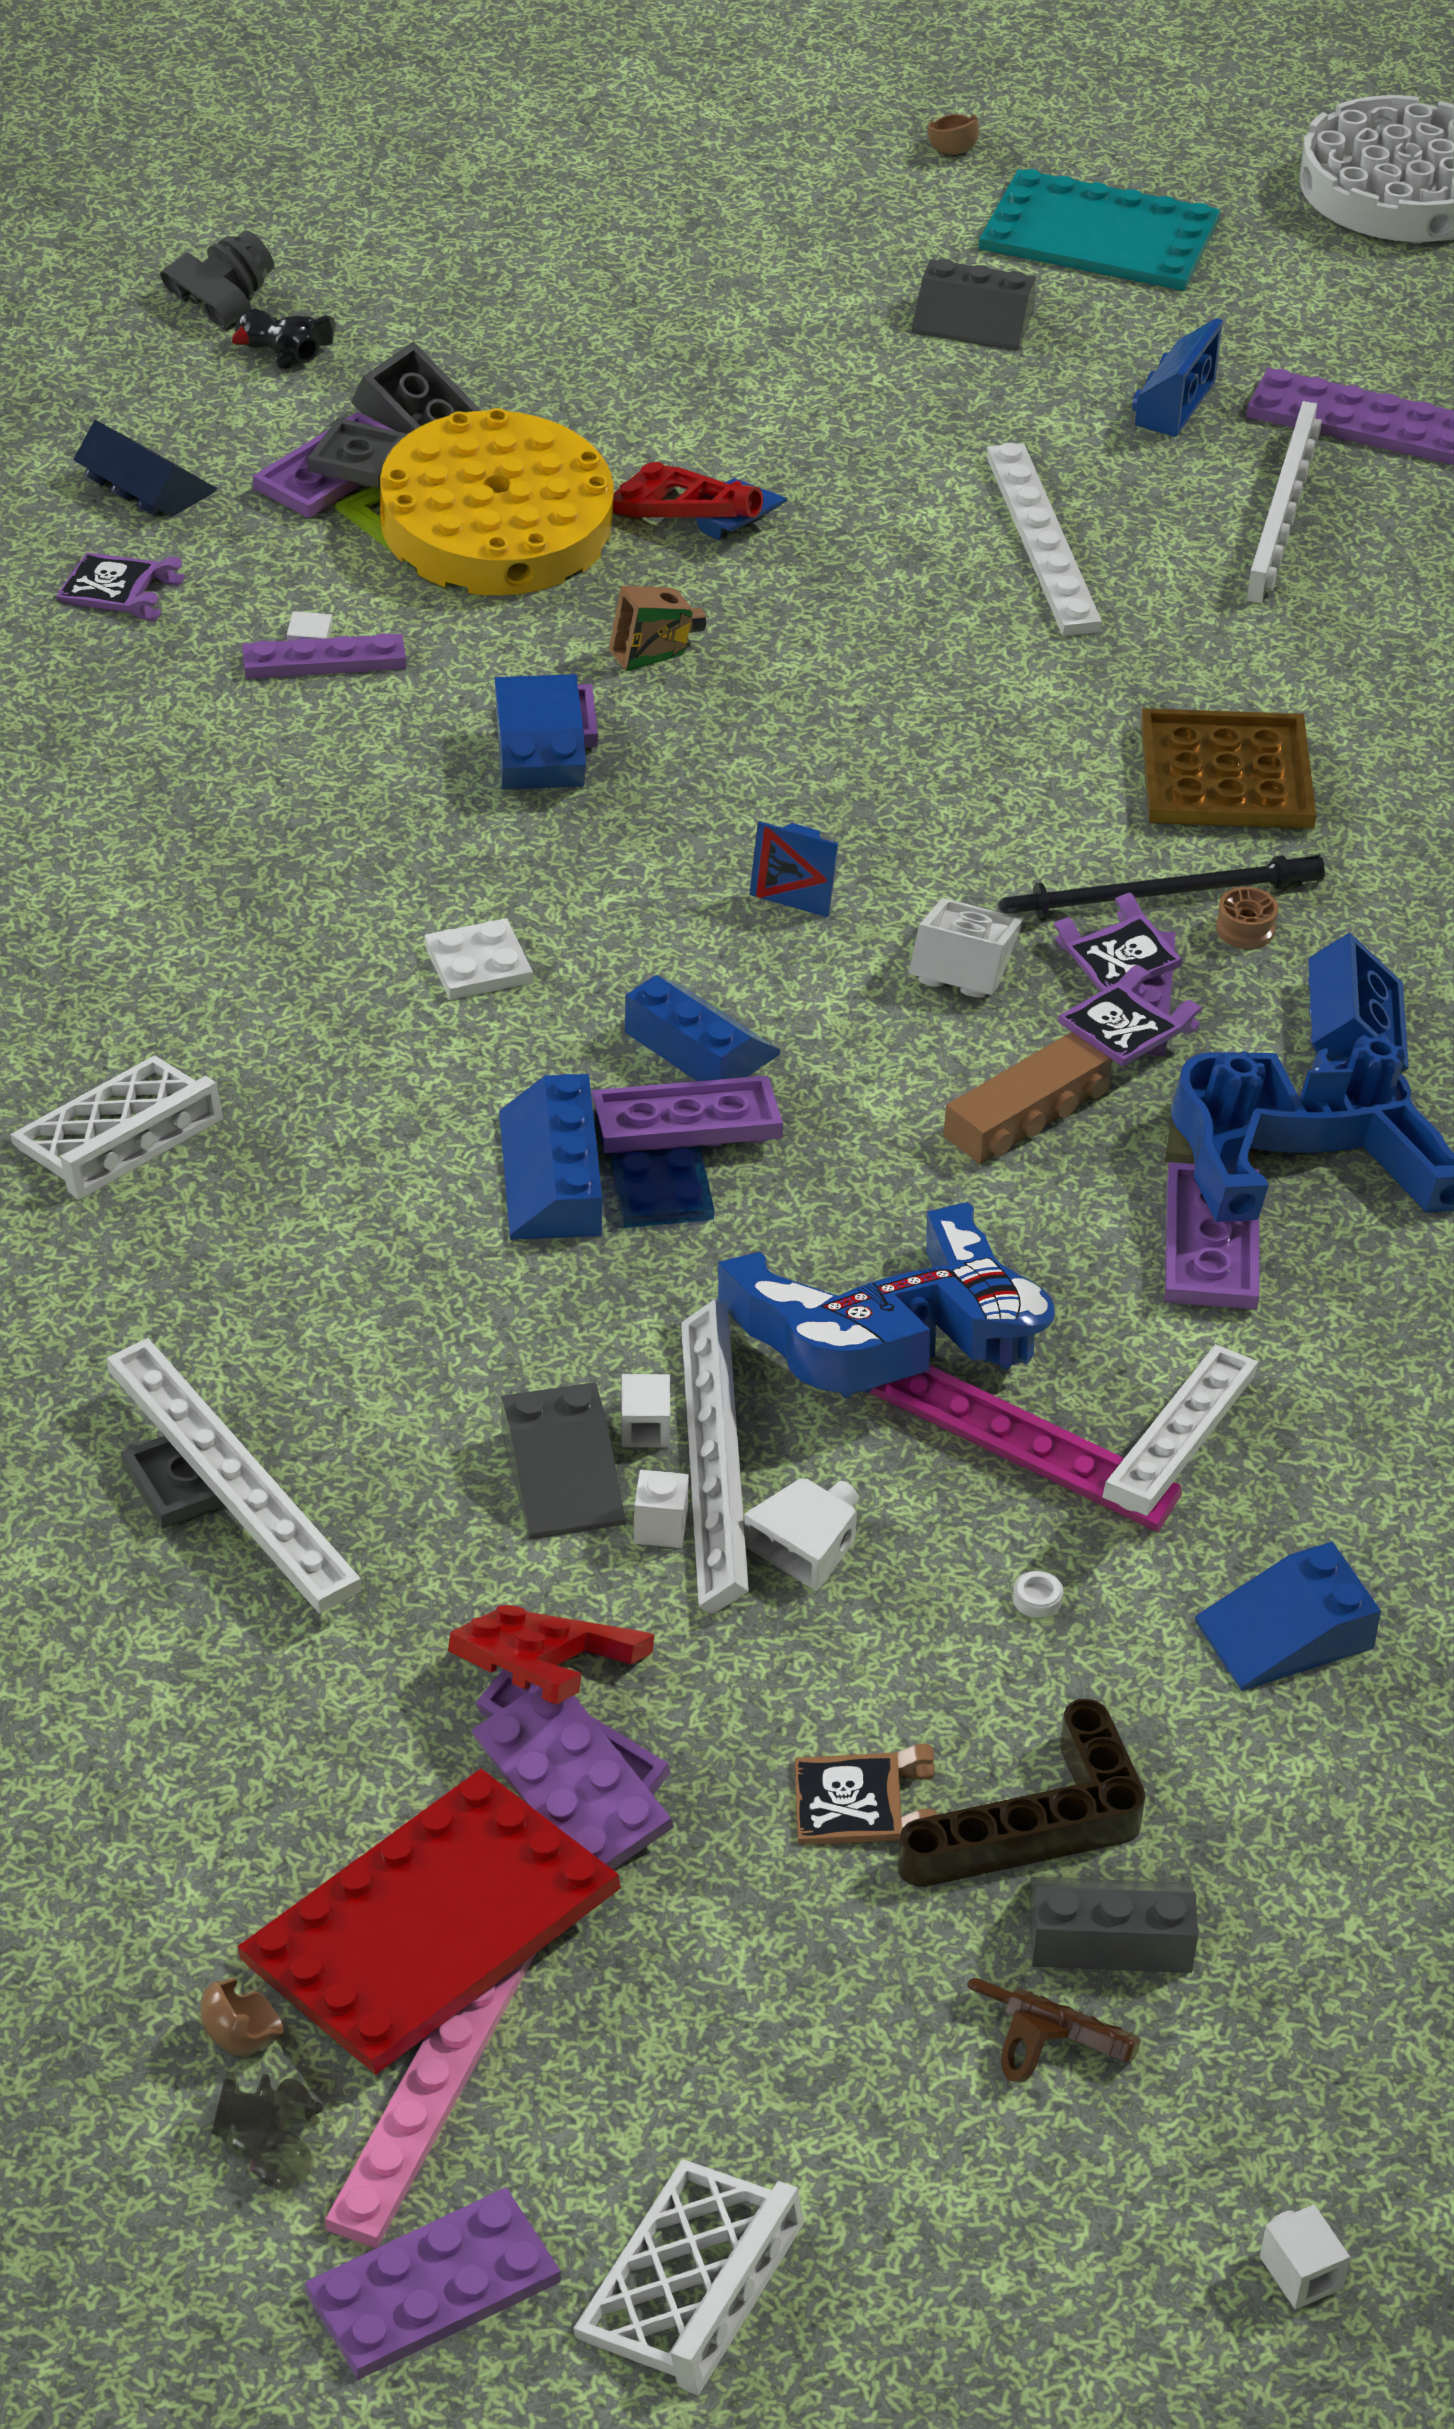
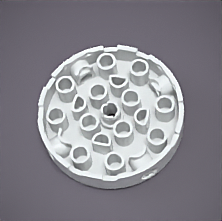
[1299,95,1454,244]

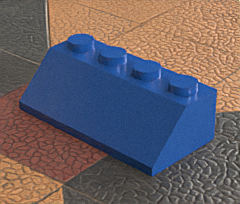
[499,1074,602,1240]

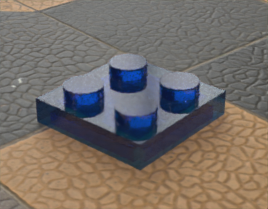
[611,1147,714,1228]

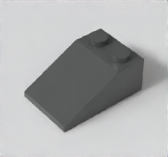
[351,341,481,434]
[501,1382,626,1539]

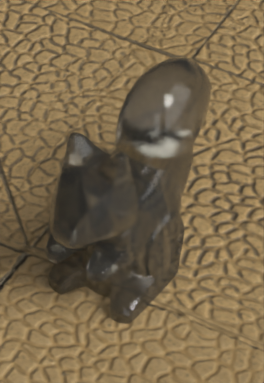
[211,2071,323,2190]

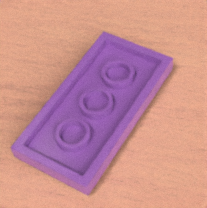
[252,412,395,518]
[592,1076,783,1154]
[1164,1162,1259,1310]
[471,1685,674,1870]
[305,2187,561,2380]

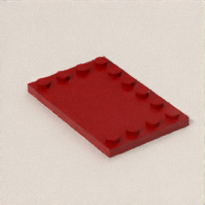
[237,1768,621,2075]

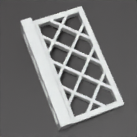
[10,1055,223,1200]
[573,2159,804,2396]

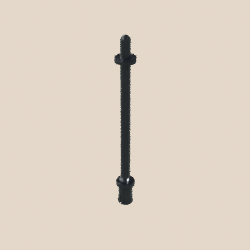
[998,854,1325,921]

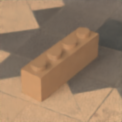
[943,1032,1112,1164]

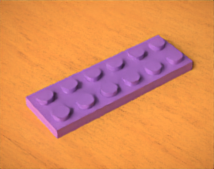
[1246,368,1454,465]

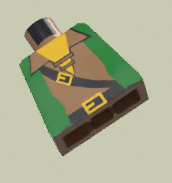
[609,586,706,671]

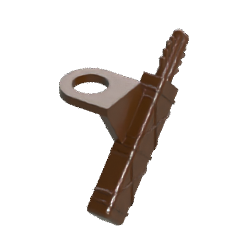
[967,1978,1141,2083]

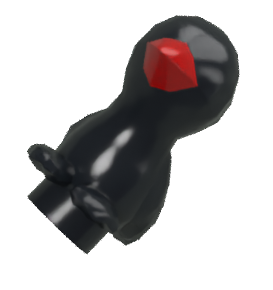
[232,309,336,369]

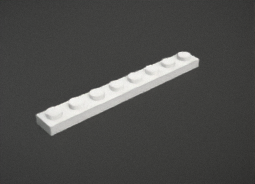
[1247,401,1322,603]
[987,443,1102,636]
[681,1299,749,1614]
[107,1338,361,1614]

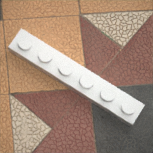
[1102,1344,1258,1516]

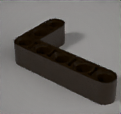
[897,1699,1146,1887]

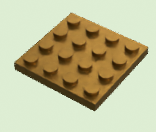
[1141,708,1316,829]

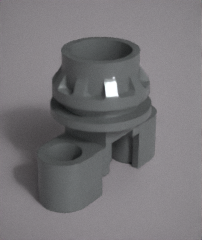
[160,230,275,330]

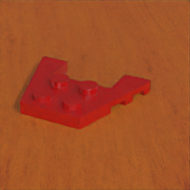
[448,1605,655,1705]

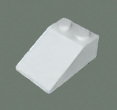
[908,898,1024,998]

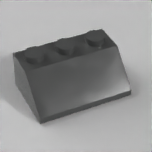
[912,259,1037,351]
[1030,1877,1198,1973]

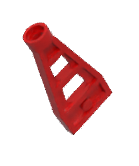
[613,462,763,518]

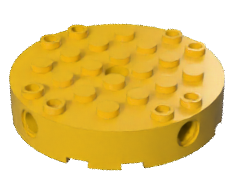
[380,408,614,595]

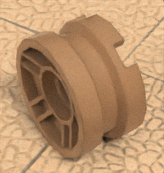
[1216,887,1279,949]

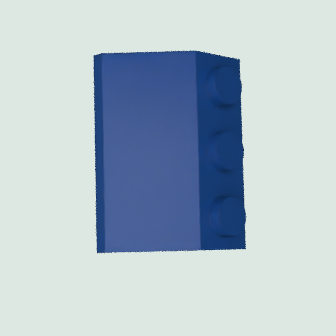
[1132,318,1223,437]
[1308,932,1409,1071]
[625,975,780,1081]

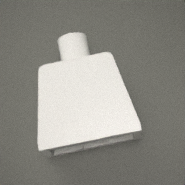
[744,1479,859,1591]

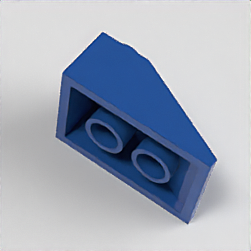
[494,674,586,790]
[1195,1541,1381,1691]

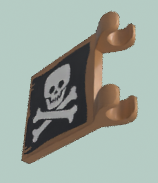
[795,1743,938,1844]

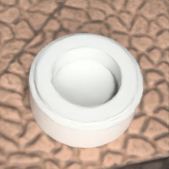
[1013,1571,1063,1618]

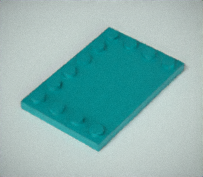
[979,169,1221,291]

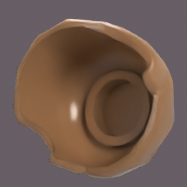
[927,114,979,155]
[201,1978,283,2058]

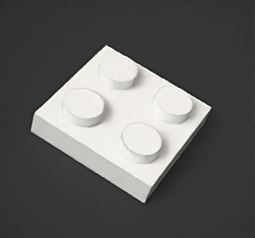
[425,918,533,1000]

